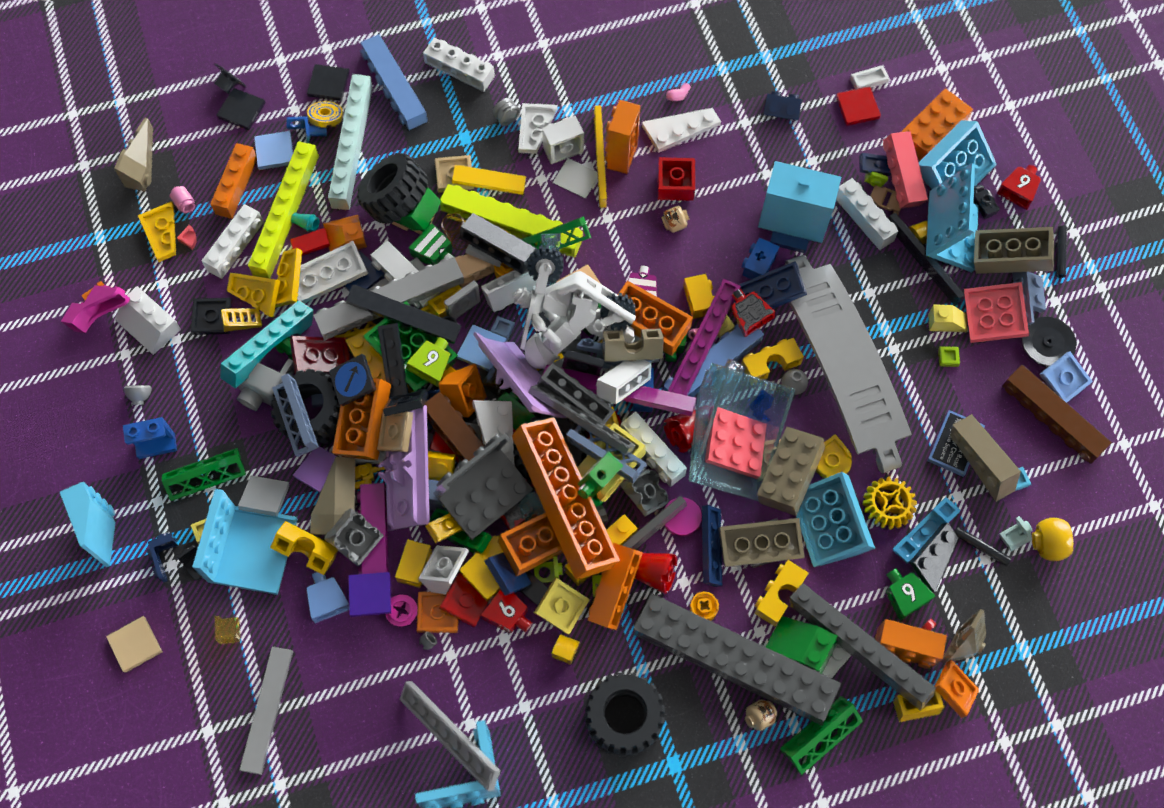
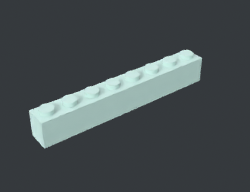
[328,75,373,210]

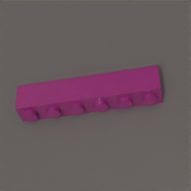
[357,483,389,574]

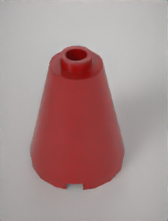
[664,406,713,453]
[635,553,677,594]

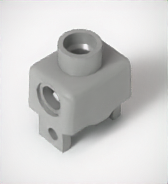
[237,357,295,411]

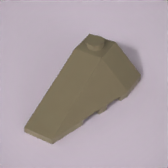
[114,118,153,192]
[310,457,355,535]
[941,609,986,663]

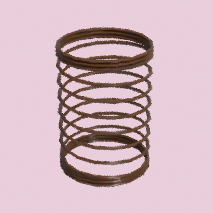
[441,213,468,250]

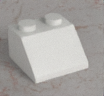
[418,546,469,594]

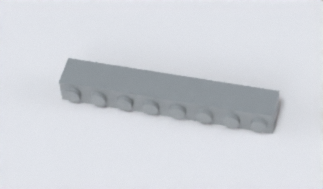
[314,257,464,341]

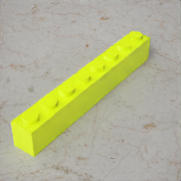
[248,141,319,278]
[440,184,583,258]

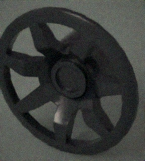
[214,63,247,94]

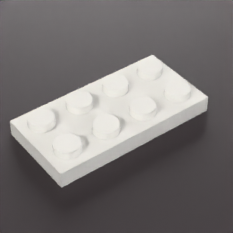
[297,241,368,304]

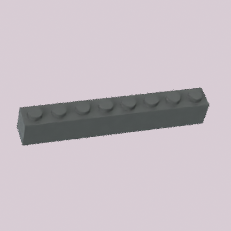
[790,583,936,711]

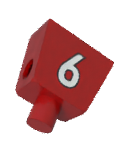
[996,165,1041,210]
[481,589,532,634]

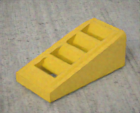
[221,309,262,332]

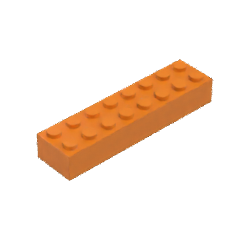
[512,418,620,580]

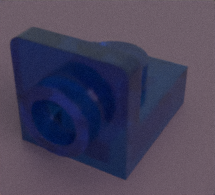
[749,389,775,423]

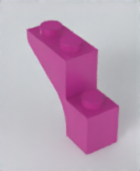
[61,285,130,333]

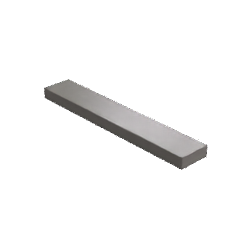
[240,647,293,775]

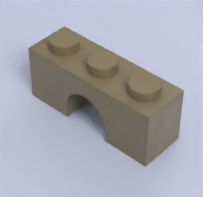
[602,329,664,362]

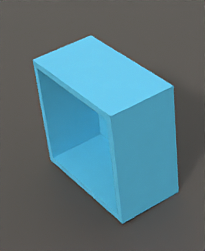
[758,161,841,243]

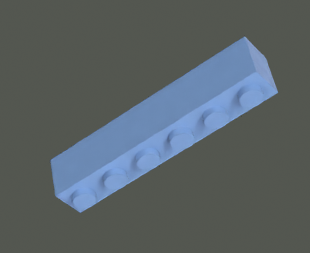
[360,34,428,130]
[664,324,764,397]

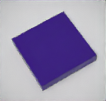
[349,572,392,617]

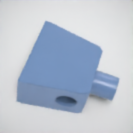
[307,572,349,623]

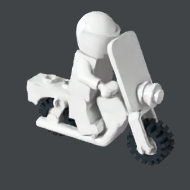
[513,245,635,369]

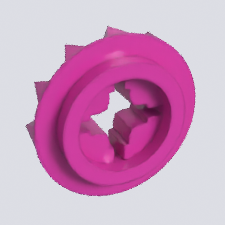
[385,594,418,627]

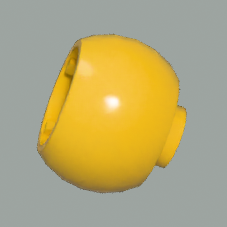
[1032,517,1073,561]

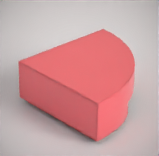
[177,225,197,250]

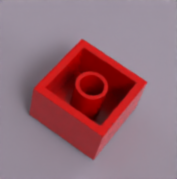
[658,157,695,201]

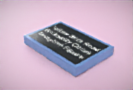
[927,410,985,477]

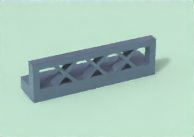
[272,374,319,457]
[566,425,647,484]

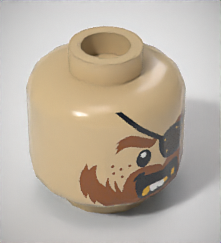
[661,206,689,233]
[745,699,777,731]

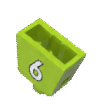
[406,337,450,387]

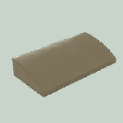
[718,518,805,567]

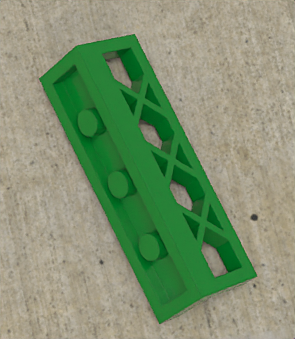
[520,216,591,250]
[162,448,246,501]
[780,696,863,775]

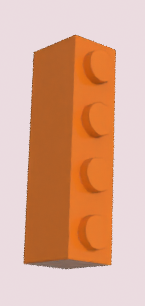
[210,143,257,219]
[588,543,643,630]

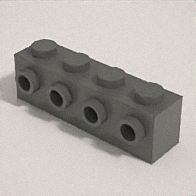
[537,363,615,425]

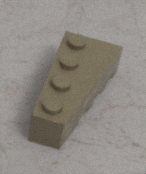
[950,414,1021,502]

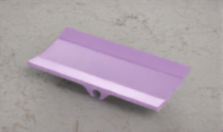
[473,332,566,418]
[378,405,430,531]

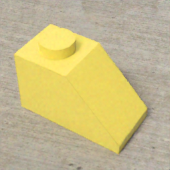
[928,305,968,332]

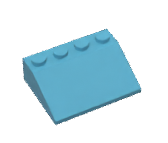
[919,120,997,189]
[796,472,875,567]
[60,482,115,567]

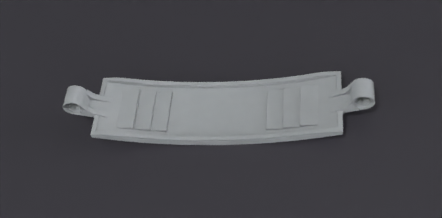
[785,255,912,474]

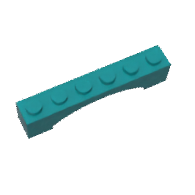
[220,300,313,389]

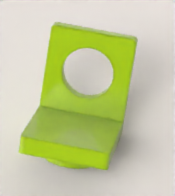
[534,557,563,583]

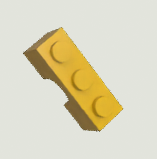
[741,338,804,385]
[270,521,338,575]
[754,560,808,627]

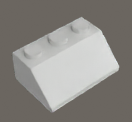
[115,286,181,355]

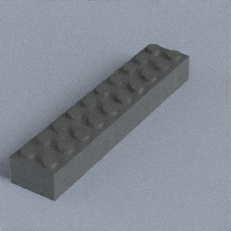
[633,593,841,726]

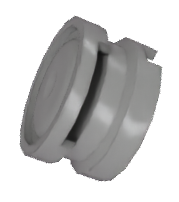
[492,98,520,126]

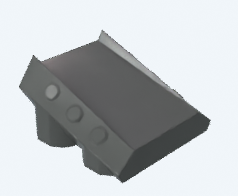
[619,470,670,516]
[325,508,383,566]

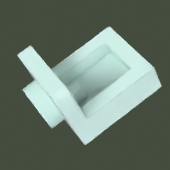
[999,516,1033,551]

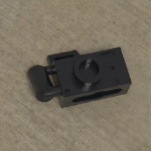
[973,185,1000,220]

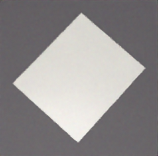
[553,158,598,198]

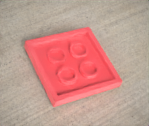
[964,282,1029,343]
[705,406,767,479]

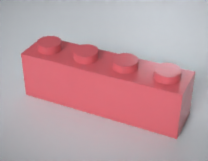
[883,131,928,208]

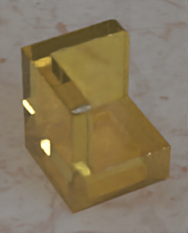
[215,616,241,644]

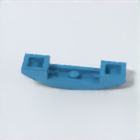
[892,497,961,563]

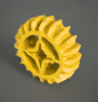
[863,476,917,530]

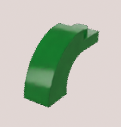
[430,508,492,554]

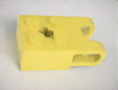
[578,423,646,502]

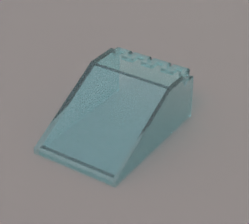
[689,363,795,501]

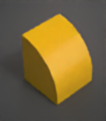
[908,221,928,245]
[552,634,580,665]

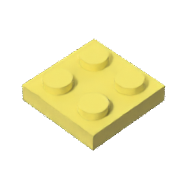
[534,578,590,634]

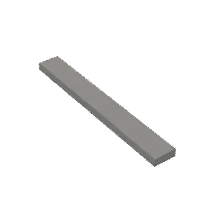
[400,681,500,791]

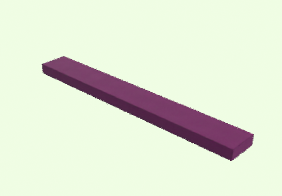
[668,279,741,414]
[542,365,696,416]

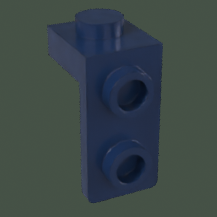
[147,533,178,582]

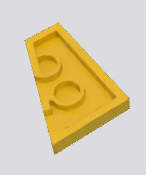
[138,201,176,262]
[275,248,302,308]
[227,273,280,317]

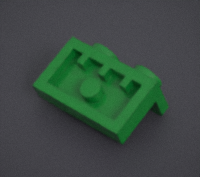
[497,391,535,430]

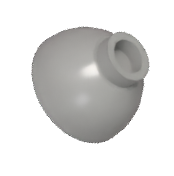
[781,369,808,395]
[124,385,152,405]

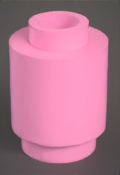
[170,186,195,214]

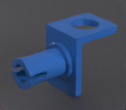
[286,116,327,144]

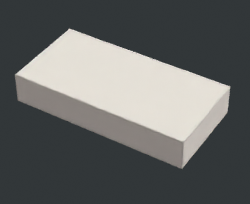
[850,65,890,90]

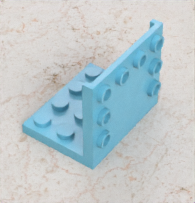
[926,163,978,272]
[192,489,298,595]
[415,720,501,808]

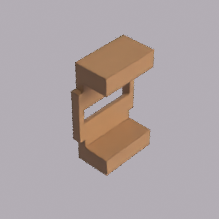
[871,185,901,215]

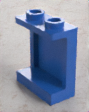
[123,417,177,459]

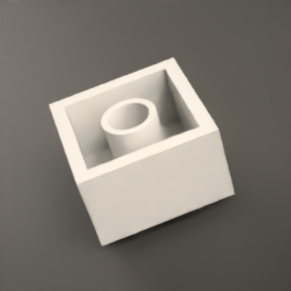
[542,116,584,164]

